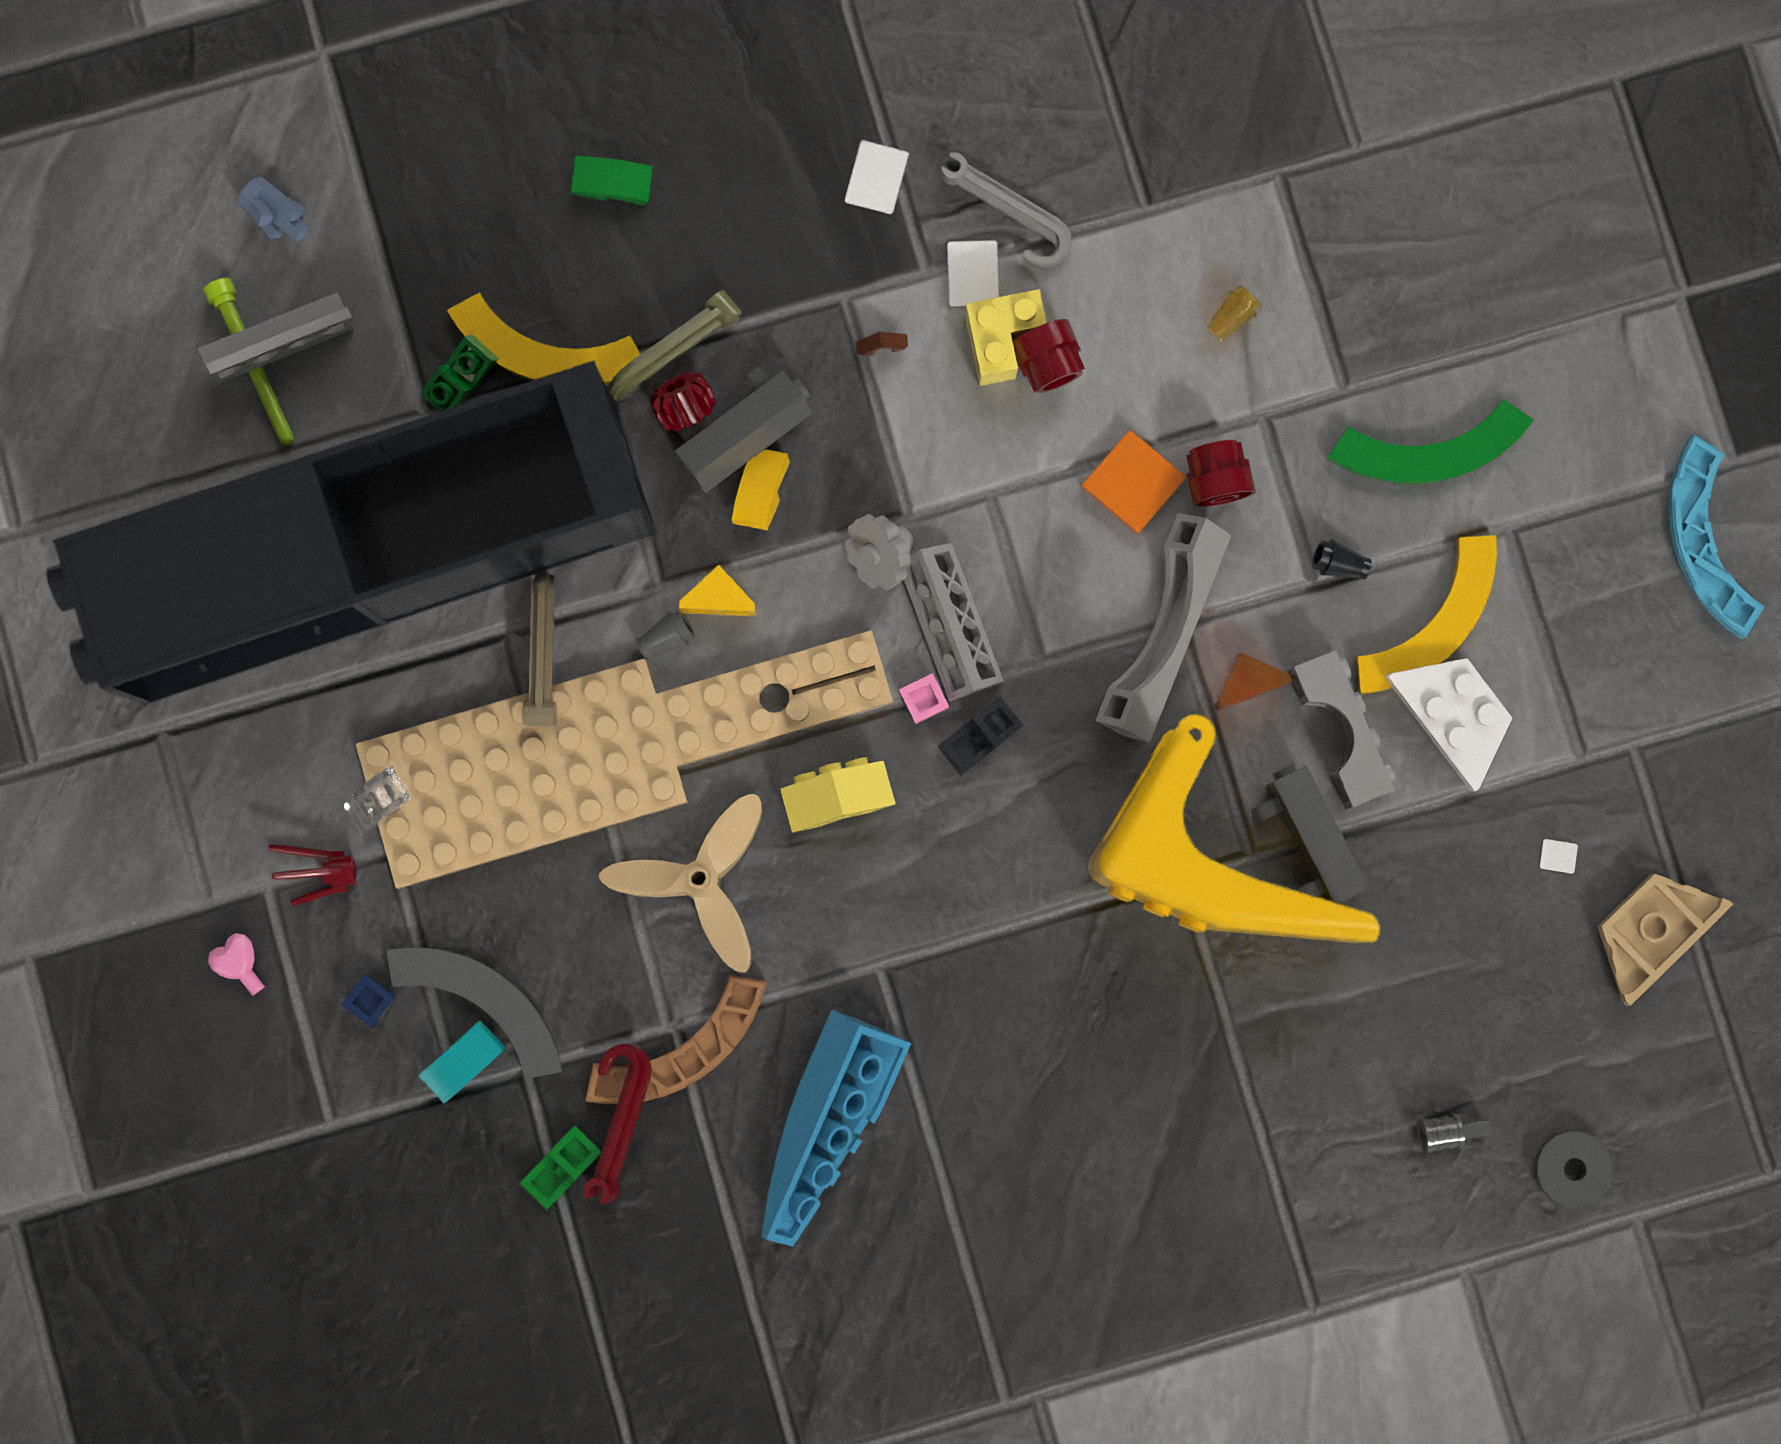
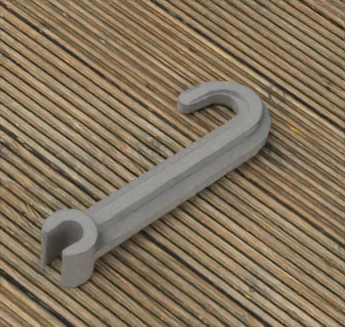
[940,152,1071,268]

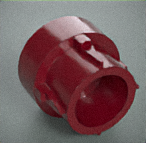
[1013,319,1085,393]
[1186,440,1256,508]

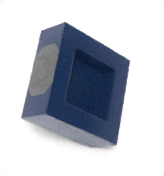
[341,974,397,1028]

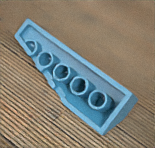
[762,1010,911,1246]

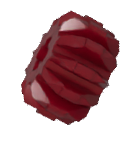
[649,372,716,431]

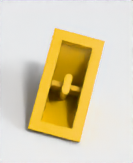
[679,565,757,616]

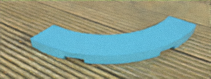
[1669,434,1765,639]

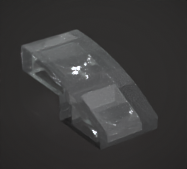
[343,766,411,836]

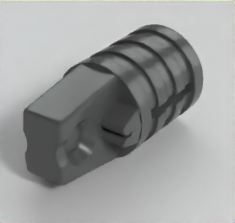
[1417,1113,1492,1154]

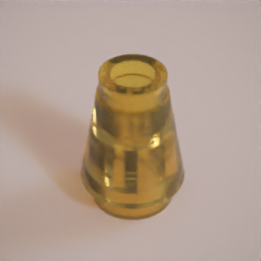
[1206,285,1261,341]

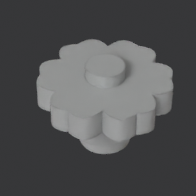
[845,514,914,590]

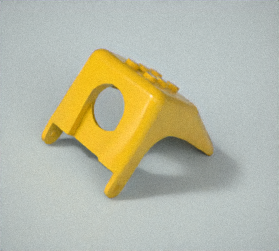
[1088,715,1380,943]

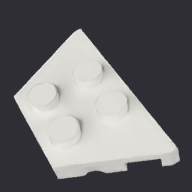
[1384,658,1512,792]

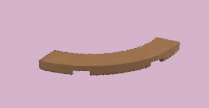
[585,974,767,1104]

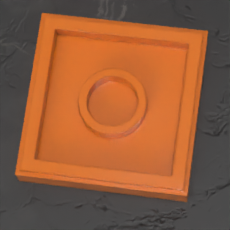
[1081,430,1187,535]

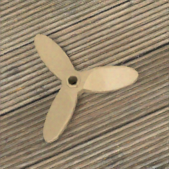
[599,794,762,973]

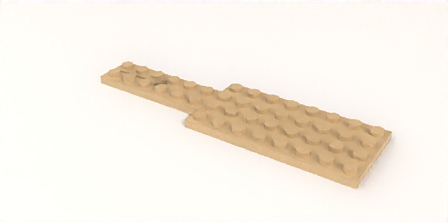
[356,630,893,889]

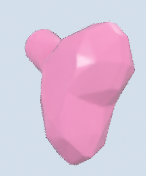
[208,933,265,996]

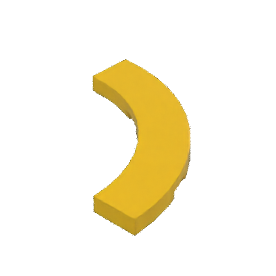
[447,293,641,385]
[1355,535,1497,695]

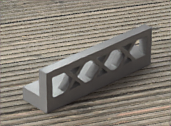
[197,293,353,386]
[904,543,1004,702]

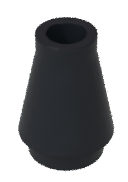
[1312,539,1372,580]

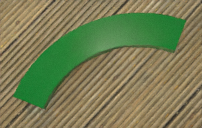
[1326,399,1534,485]

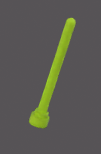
[203,278,294,446]

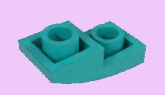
[419,1020,506,1103]

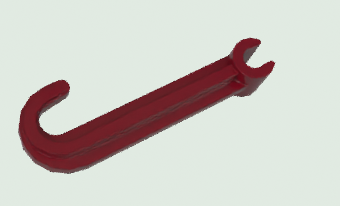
[583,1043,652,1205]

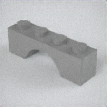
[1288,650,1395,809]

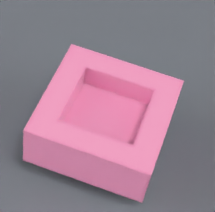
[899,673,949,725]

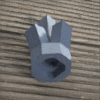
[237,176,309,241]

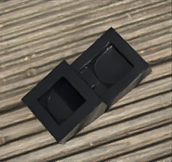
[938,697,1024,776]

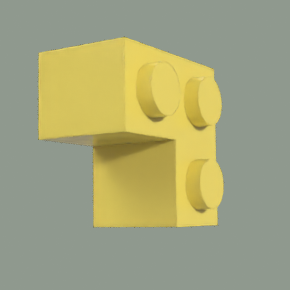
[965,289,1047,386]
[780,757,895,833]

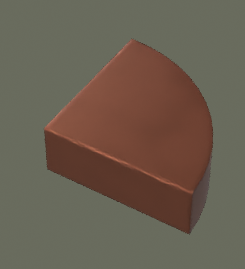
[855,332,909,356]

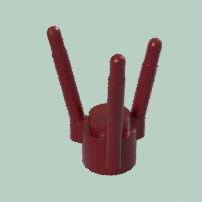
[268,844,357,906]

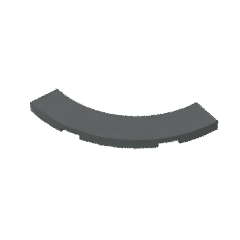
[386,948,564,1079]

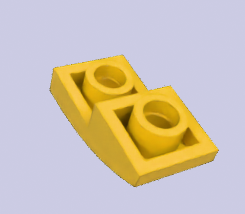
[732,449,790,530]

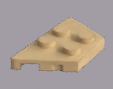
[1597,874,1734,1006]

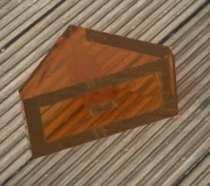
[1214,652,1292,711]

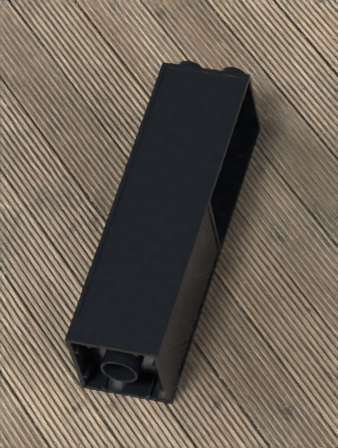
[46,360,657,705]

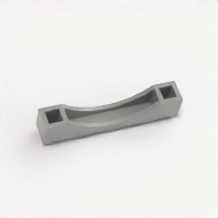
[1095,513,1232,743]

